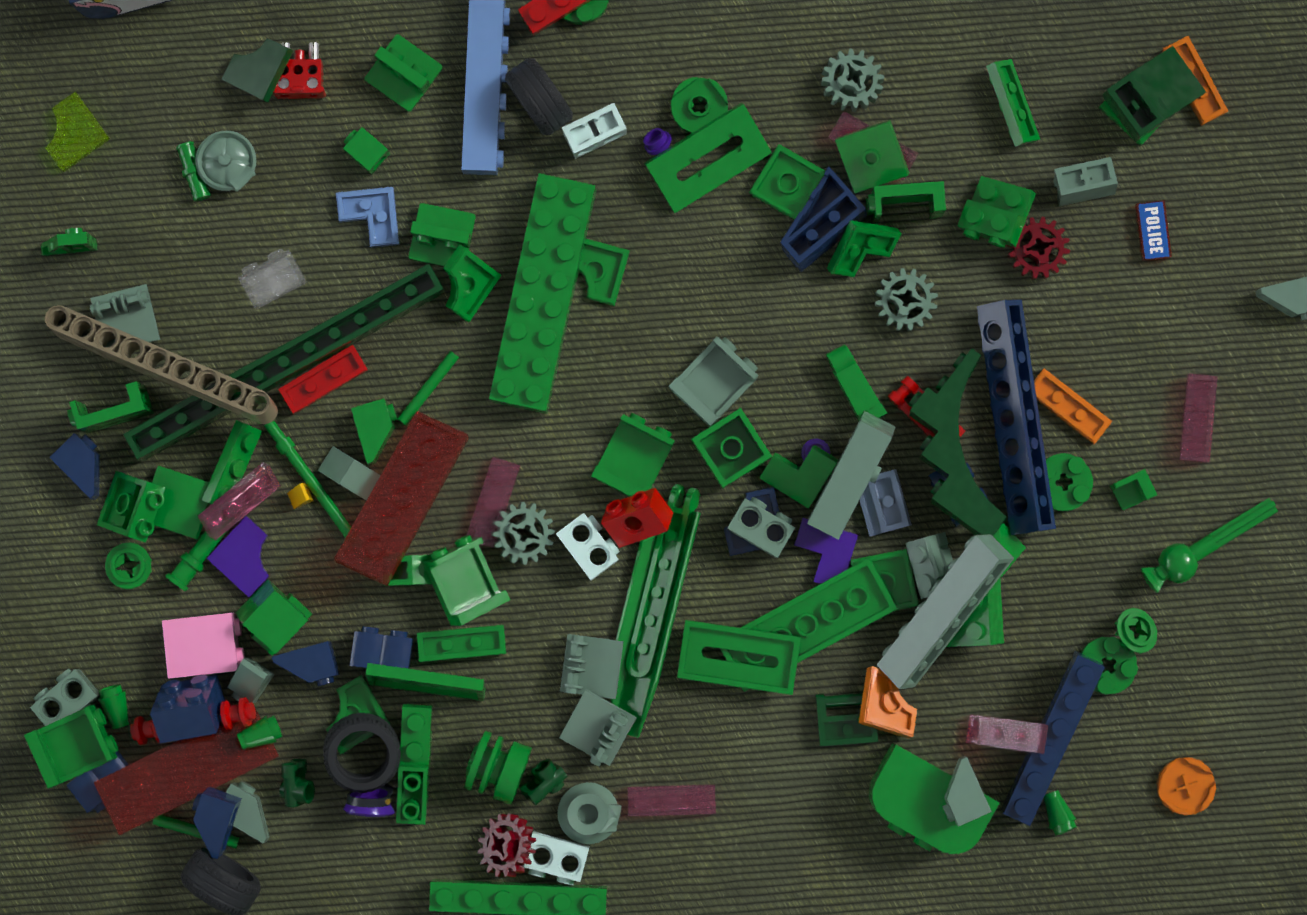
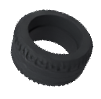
[505,58,573,136]
[323,713,401,793]
[181,848,261,915]

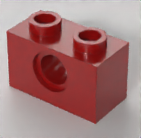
[601,488,673,548]

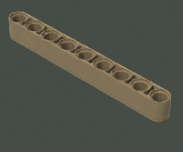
[45,305,278,424]

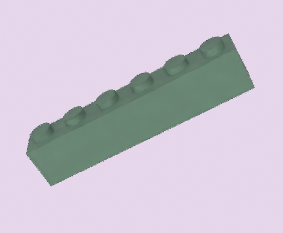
[877,534,1014,689]

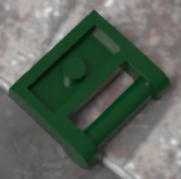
[815,693,878,746]

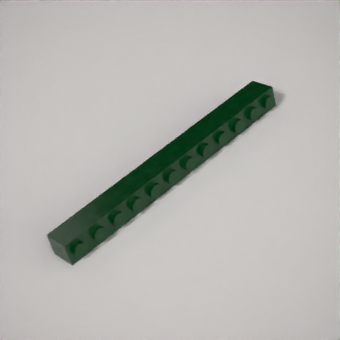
[123,264,446,462]

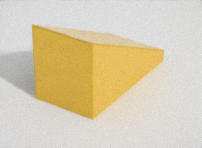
[287,483,314,509]

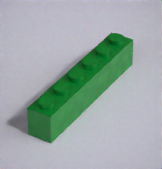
[429,879,607,915]

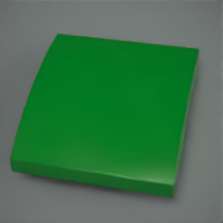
[152,465,210,540]

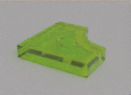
[46,92,110,172]

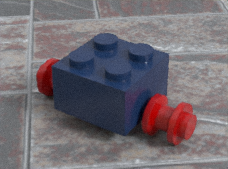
[130,675,256,745]

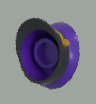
[343,784,395,817]

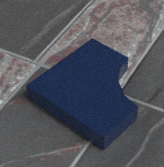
[724,487,783,556]

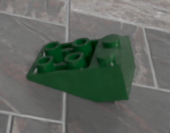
[1102,46,1206,142]

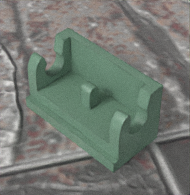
[1053,157,1118,206]

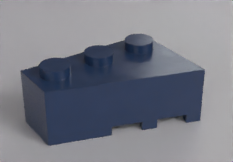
[780,166,867,272]

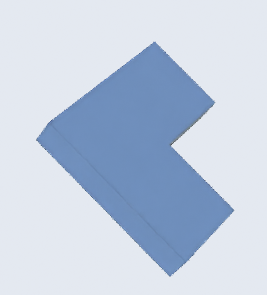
[336,187,400,248]

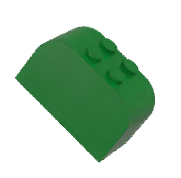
[869,743,1000,854]

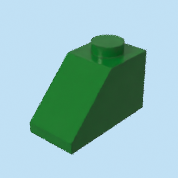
[351,398,398,465]

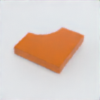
[859,666,917,739]

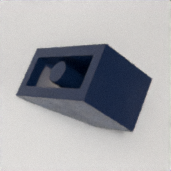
[49,433,100,500]
[272,641,340,686]
[192,787,242,859]

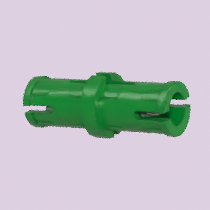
[176,141,211,202]

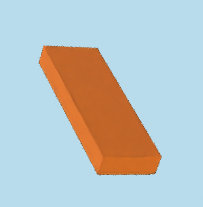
[1161,36,1228,126]
[1034,368,1112,445]

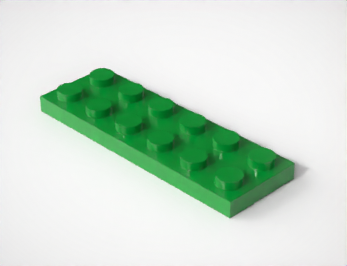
[720,557,898,692]

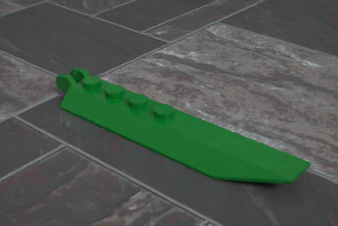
[610,484,701,738]

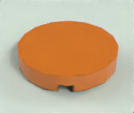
[1156,757,1216,815]

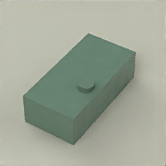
[807,411,895,540]

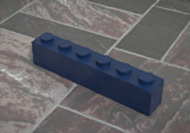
[1001,651,1105,826]

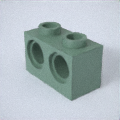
[727,497,795,559]
[30,669,100,726]

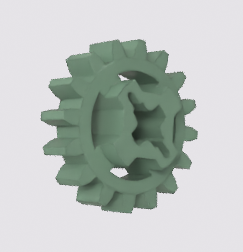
[821,49,884,112]
[875,268,938,332]
[491,501,555,565]

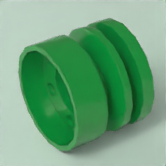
[464,731,532,805]

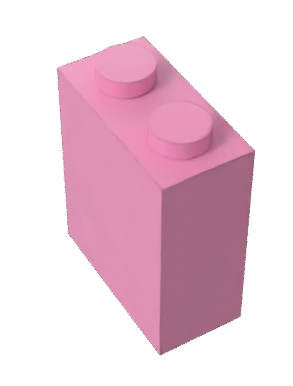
[162,613,245,679]

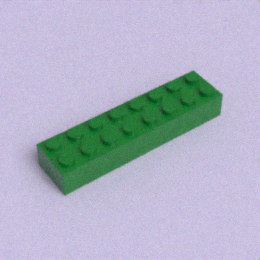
[489,173,596,414]

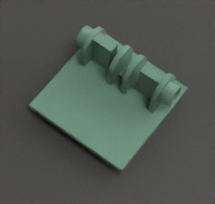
[90,284,161,348]
[560,634,624,699]
[559,689,637,766]

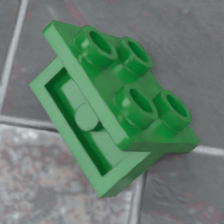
[364,34,443,112]
[408,203,476,266]

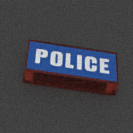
[1135,200,1172,262]

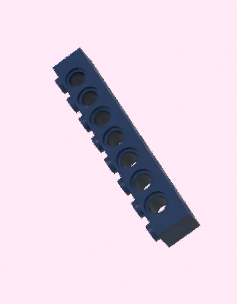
[977,300,1056,535]

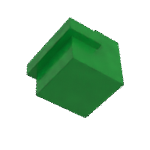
[236,579,312,656]

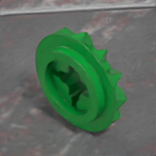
[105,543,152,589]
[1114,608,1157,654]

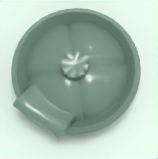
[195,131,256,192]
[558,783,622,844]

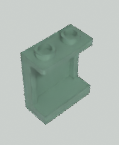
[668,336,758,427]

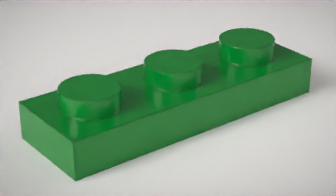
[986,59,1041,147]
[202,420,262,511]
[417,625,507,662]

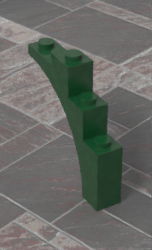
[909,348,1006,536]

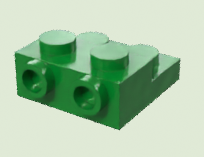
[957,176,1036,248]
[97,471,165,543]

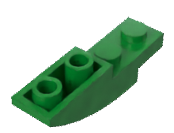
[396,704,432,825]

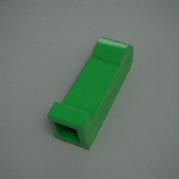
[825,344,887,421]

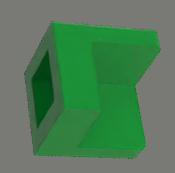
[1109,469,1157,510]

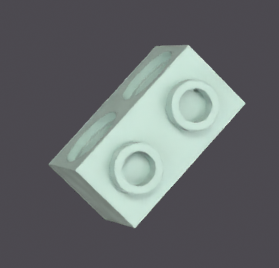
[562,103,627,159]
[556,513,620,581]
[524,831,590,885]

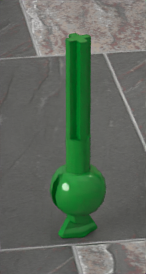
[1141,498,1278,593]

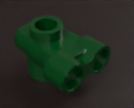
[279,758,315,807]
[519,759,568,806]

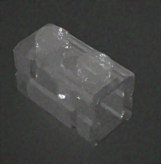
[238,248,307,310]

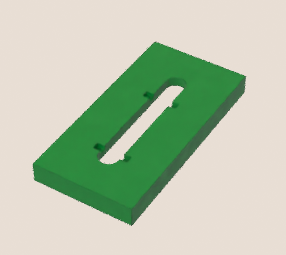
[644,103,772,213]
[677,619,801,695]
[366,663,486,701]

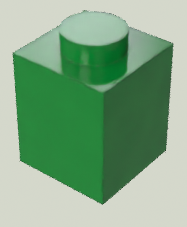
[343,127,390,175]

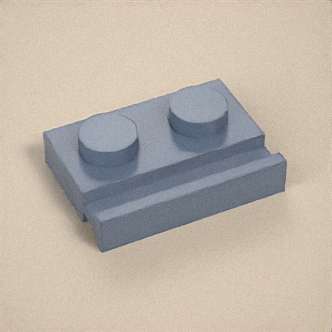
[860,469,912,537]

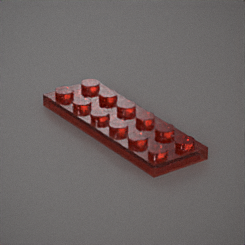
[334,411,469,586]
[93,708,279,836]

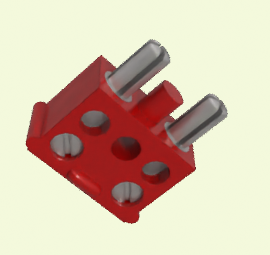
[273,42,326,99]

